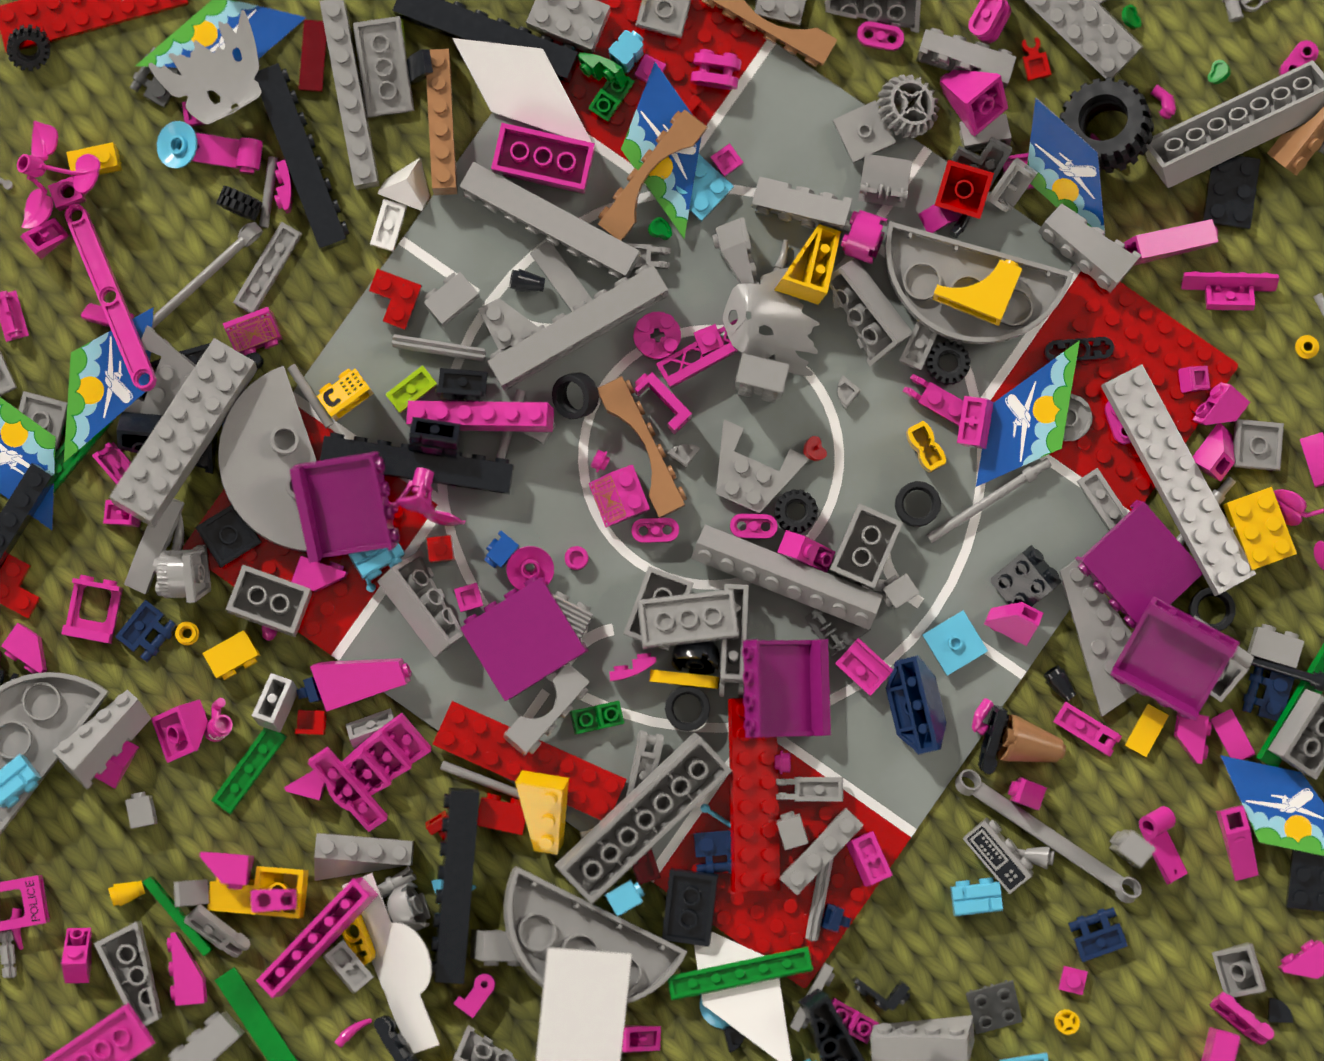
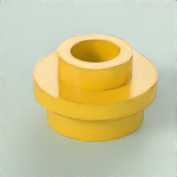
[1295,335,1319,359]
[175,622,199,646]

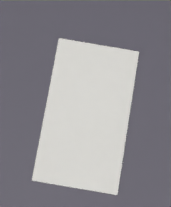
[536,948,632,1061]

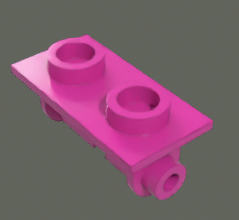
[0,290,29,342]

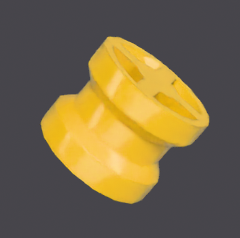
[1054,1009,1080,1035]

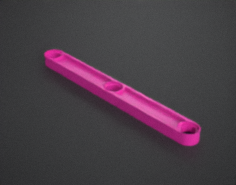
[65,204,157,392]

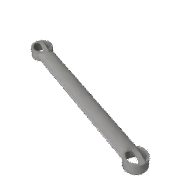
[152,222,263,329]
[955,769,1142,903]

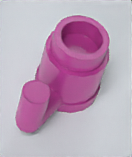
[204,698,233,742]

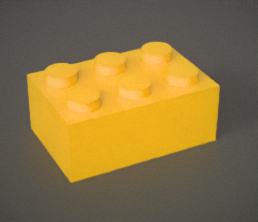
[1223,487,1297,570]

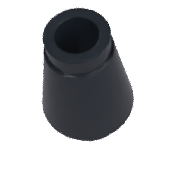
[509,268,545,292]
[1043,665,1076,702]

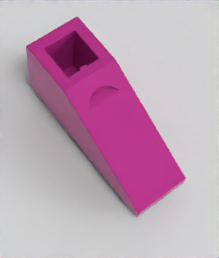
[1216,805,1259,881]
[167,932,208,1006]

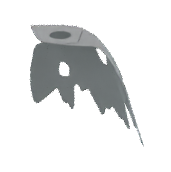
[148,10,261,124]
[723,267,819,376]

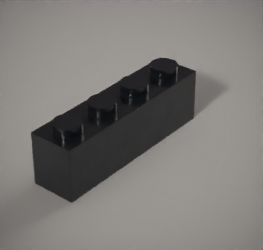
[117,412,217,474]
[798,988,864,1061]

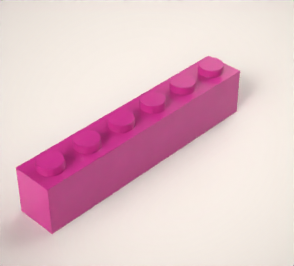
[406,401,554,432]
[256,877,379,998]

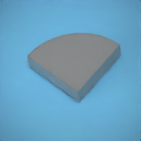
[837,375,861,409]
[667,444,700,468]

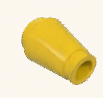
[108,880,145,907]

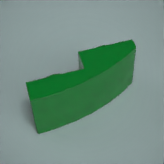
[577,53,628,87]
[588,75,636,121]
[570,701,624,735]

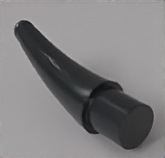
[949,214,970,238]

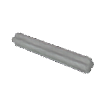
[392,335,486,362]
[805,857,834,941]

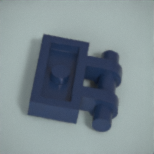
[115,600,177,662]
[1242,666,1294,722]
[694,830,732,874]
[1068,907,1128,962]

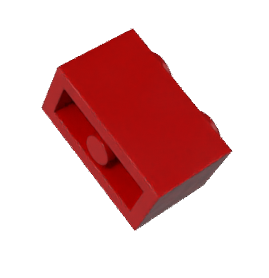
[477,793,526,835]

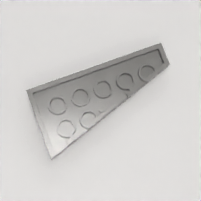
[1059,560,1137,716]

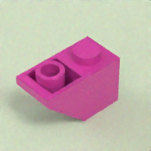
[1192,382,1250,425]
[1193,423,1235,482]
[777,530,835,573]
[291,555,348,592]
[984,602,1043,646]
[1,623,47,674]
[1174,712,1212,764]
[1008,778,1047,810]
[61,928,92,983]
[1278,939,1324,979]

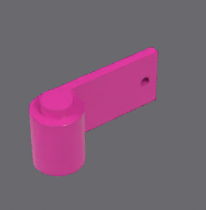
[192,133,263,174]
[1139,806,1188,885]

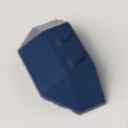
[886,655,947,755]

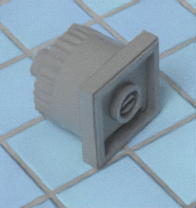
[153,545,211,603]

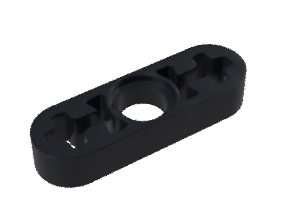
[1044,337,1114,362]

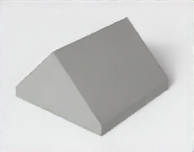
[1212,942,1267,997]

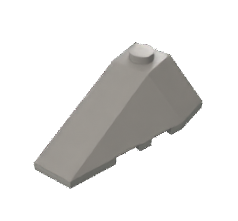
[712,217,759,285]

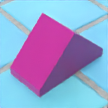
[918,204,962,233]
[20,218,69,259]
[103,500,141,527]
[95,740,139,789]
[284,770,326,800]
[622,1025,661,1052]

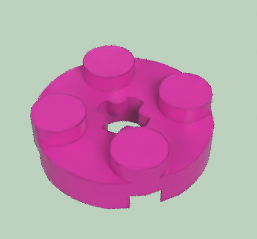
[633,311,681,360]

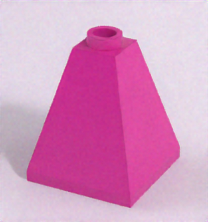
[940,69,1008,136]

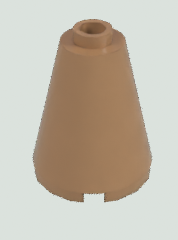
[996,714,1066,762]

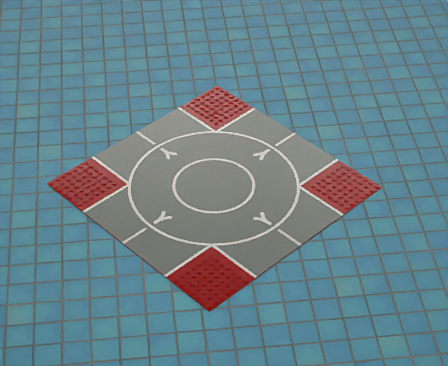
[183,0,1238,988]

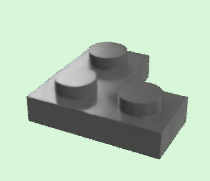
[951,137,1012,189]

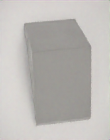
[174,879,209,907]

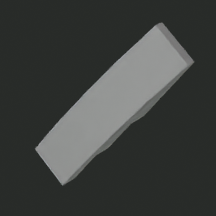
[124,498,185,594]

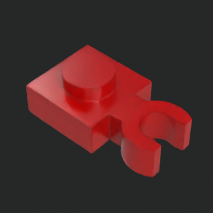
[1022,37,1051,82]

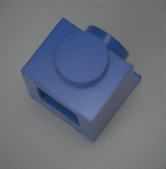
[484,530,520,569]

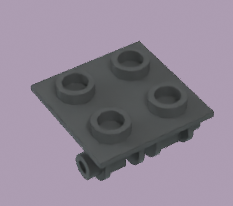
[805,609,871,657]
[966,980,1023,1034]

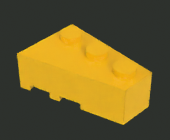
[774,224,841,305]
[515,770,569,855]

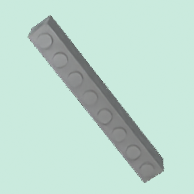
[320,0,380,190]
[459,162,641,280]
[691,524,883,630]

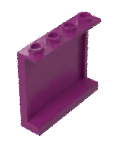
[289,452,399,563]
[1075,500,1202,629]
[460,576,589,701]
[1110,596,1239,721]
[742,639,831,738]

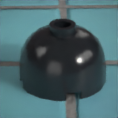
[671,641,720,675]

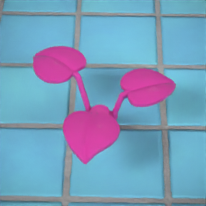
[17,121,100,229]
[389,467,466,526]
[1274,489,1324,570]

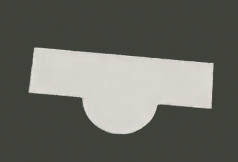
[342,873,439,1054]

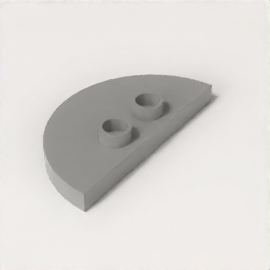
[885,221,1074,344]
[219,366,317,552]
[0,672,110,835]
[504,867,687,1003]

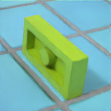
[385,365,438,414]

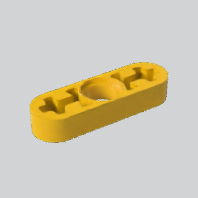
[649,670,719,689]
[342,914,376,965]

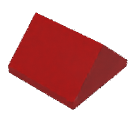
[934,160,994,219]

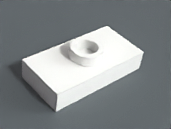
[370,199,407,252]

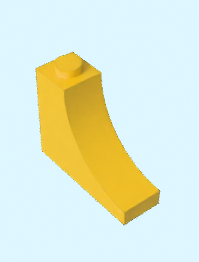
[932,260,1022,326]

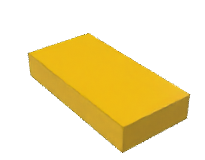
[1124,704,1169,757]

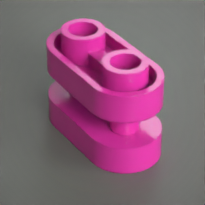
[969,0,1011,44]
[690,49,742,90]

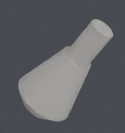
[1016,846,1055,870]

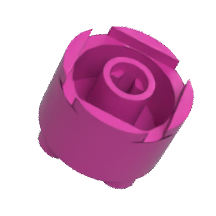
[841,210,888,264]

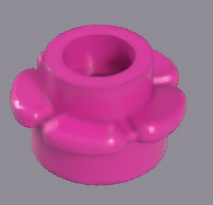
[590,449,610,472]
[775,750,791,774]

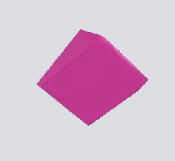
[1178,366,1210,393]

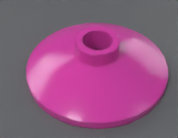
[506,546,554,590]

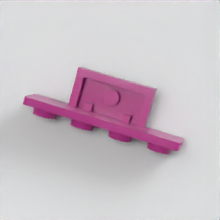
[1181,271,1279,311]

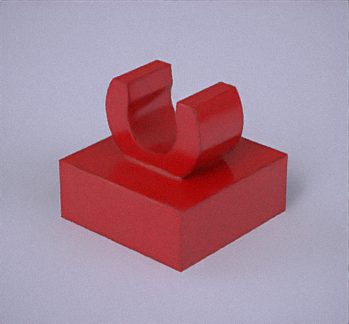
[425,810,447,841]

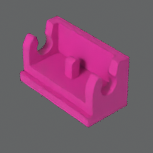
[957,396,993,449]
[92,442,131,485]
[846,831,892,886]

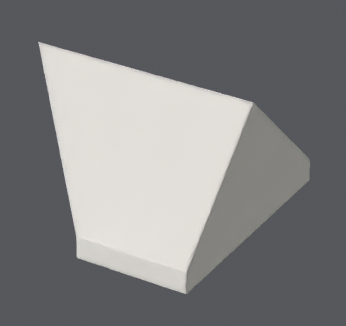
[378,158,430,211]

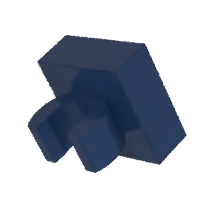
[296,677,322,703]
[821,903,851,932]

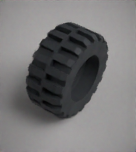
[1059,78,1154,173]

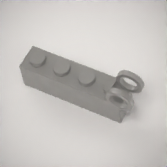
[719,584,749,698]

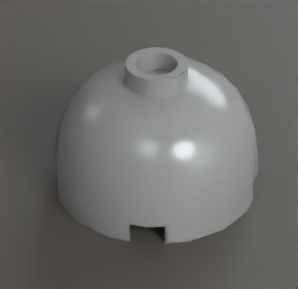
[387,882,430,931]

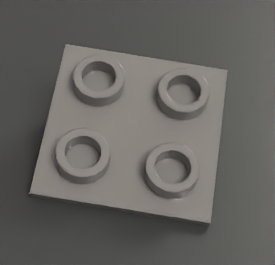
[858,154,912,208]

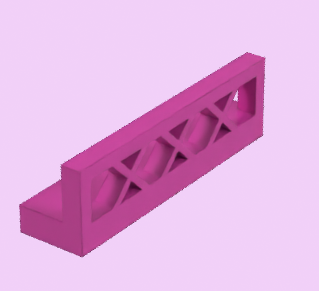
[656,318,738,389]

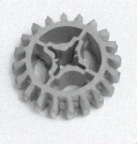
[876,74,940,138]

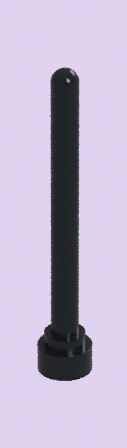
[1251,656,1324,692]

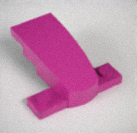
[308,713,432,832]

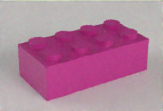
[491,123,595,194]

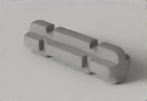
[0,931,17,978]

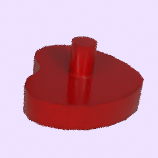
[803,436,827,461]

